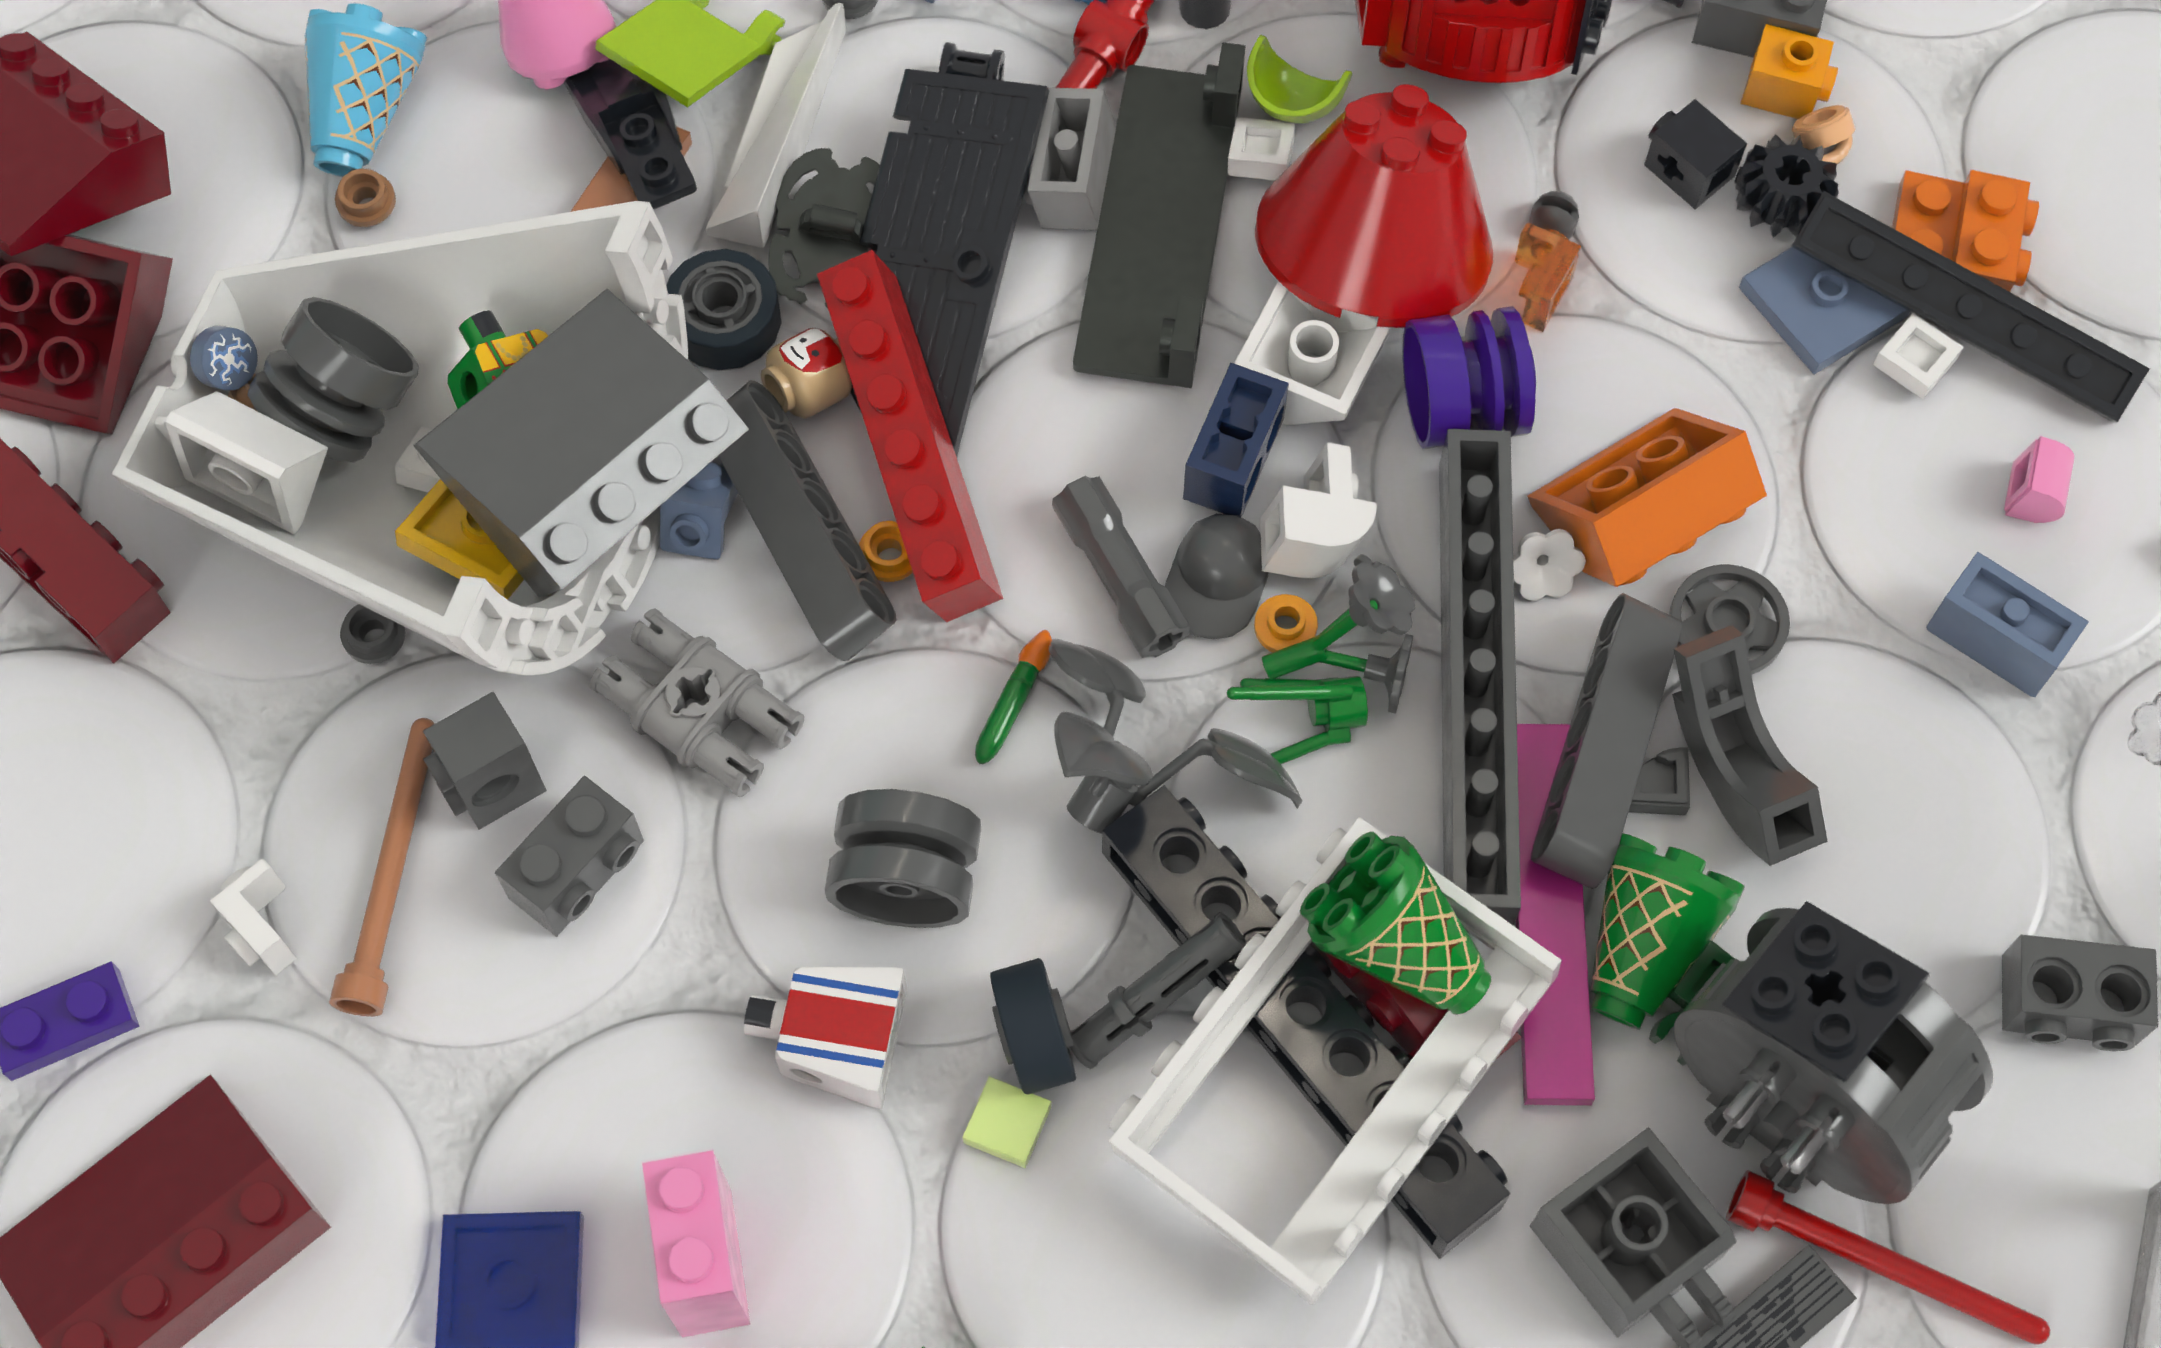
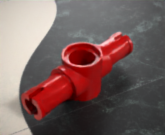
[1055,0,1155,89]

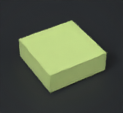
[962,1076,1051,1168]

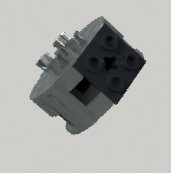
[1674,901,1993,1204]

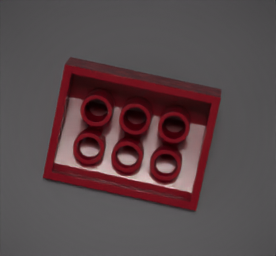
[0,31,171,257]
[0,234,173,434]
[0,1074,331,1348]

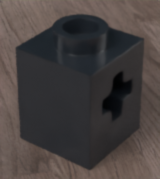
[1644,99,1747,209]

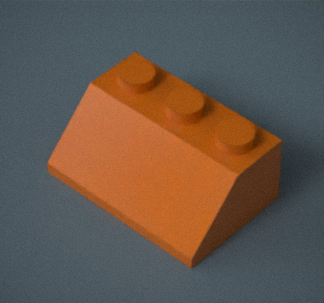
[1528,408,1767,587]

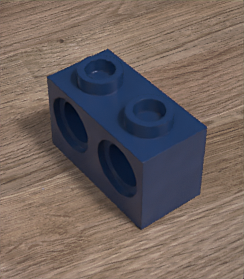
[1183,363,1289,517]

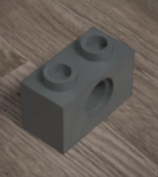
[423,691,547,830]

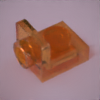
[1515,223,1581,332]

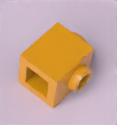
[1740,24,1838,119]

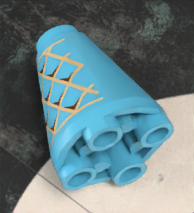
[305,3,427,177]

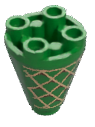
[1300,831,1491,1015]
[1590,833,1745,1030]

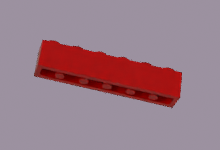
[817,250,1003,622]

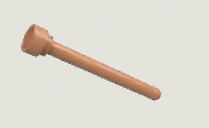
[329,718,434,1017]

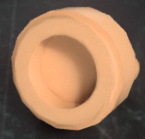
[1792,105,1855,164]

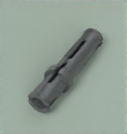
[1069,912,1246,1069]

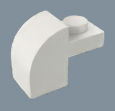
[1260,442,1377,578]

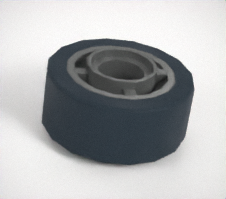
[666,249,782,370]
[990,958,1076,1095]

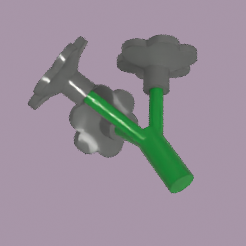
[1262,554,1415,714]

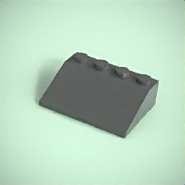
[413,289,749,598]

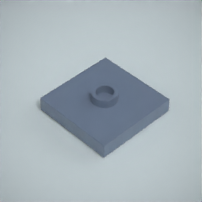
[1739,247,1910,375]

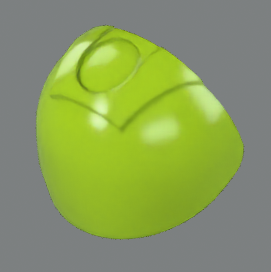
[1247,35,1352,124]

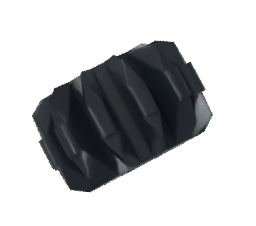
[1735,134,1839,238]

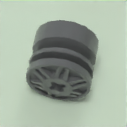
[247,297,419,462]

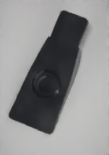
[564,59,697,210]

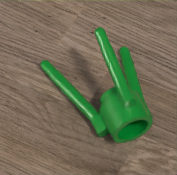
[1227,676,1368,764]

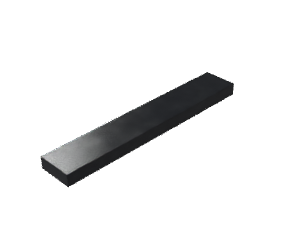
[1791,191,2150,423]

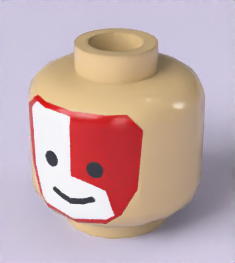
[761,328,852,419]

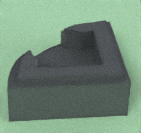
[1629,747,1690,815]

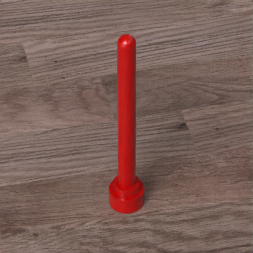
[1726,1170,2050,1345]

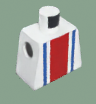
[744,967,907,1109]

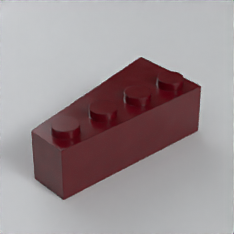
[0,439,171,664]

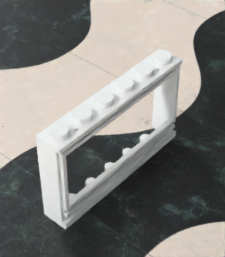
[1109,817,1562,1305]

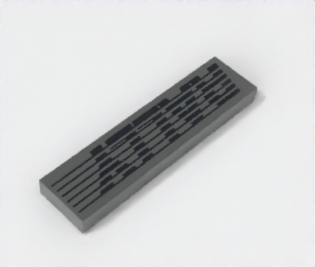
[1698,1245,1857,1348]

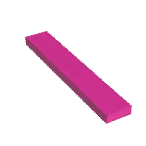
[1516,724,1595,1106]

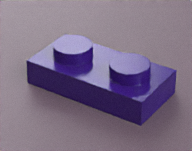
[0,961,140,1081]

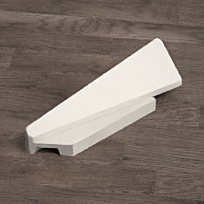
[706,3,846,248]

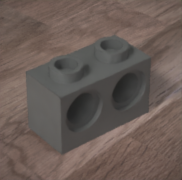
[2002,934,2158,1051]

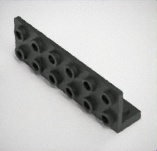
[1073,42,1246,388]

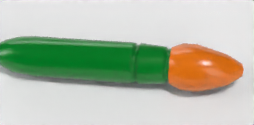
[975,630,1052,764]

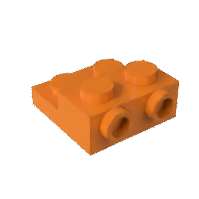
[1892,170,2039,292]

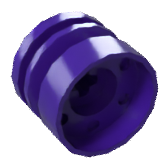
[1402,306,1536,449]

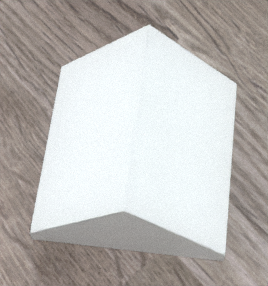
[1234,281,1392,425]
[164,391,328,535]

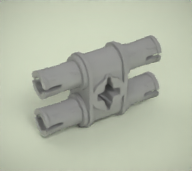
[589,608,804,797]

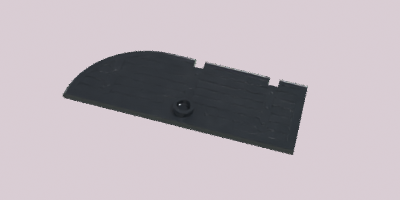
[850,69,1050,457]

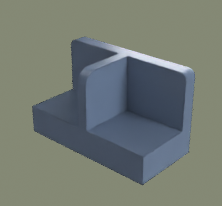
[1926,551,2089,697]

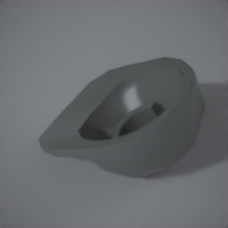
[1165,513,1269,639]

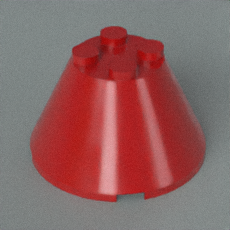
[1254,84,1493,328]

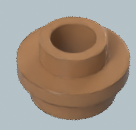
[335,168,396,227]

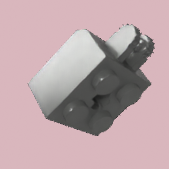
[1529,1127,1737,1348]

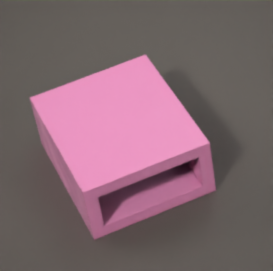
[642,1150,751,1337]

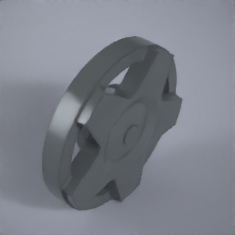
[1669,564,1790,674]

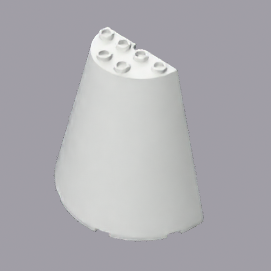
[112,201,688,676]

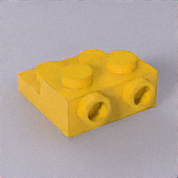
[395,479,524,600]

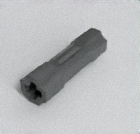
[1052,476,1190,658]

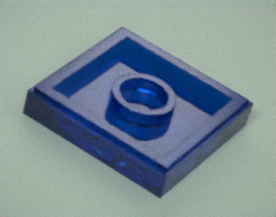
[435,1211,584,1348]

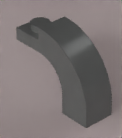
[1672,625,1828,866]

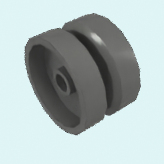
[824,789,981,928]

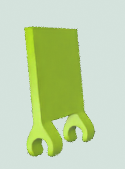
[596,0,785,108]

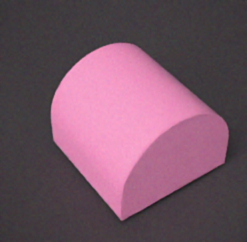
[2004,436,2075,523]

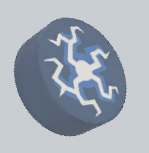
[190,326,258,391]

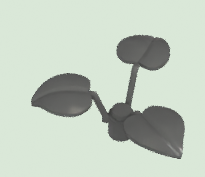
[1048,639,1303,834]

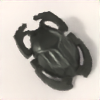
[768,148,880,309]

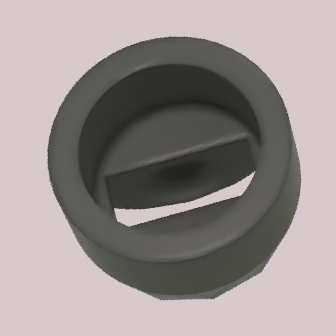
[1529,191,1579,244]

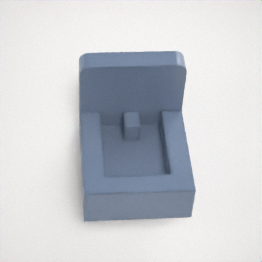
[660,462,738,559]

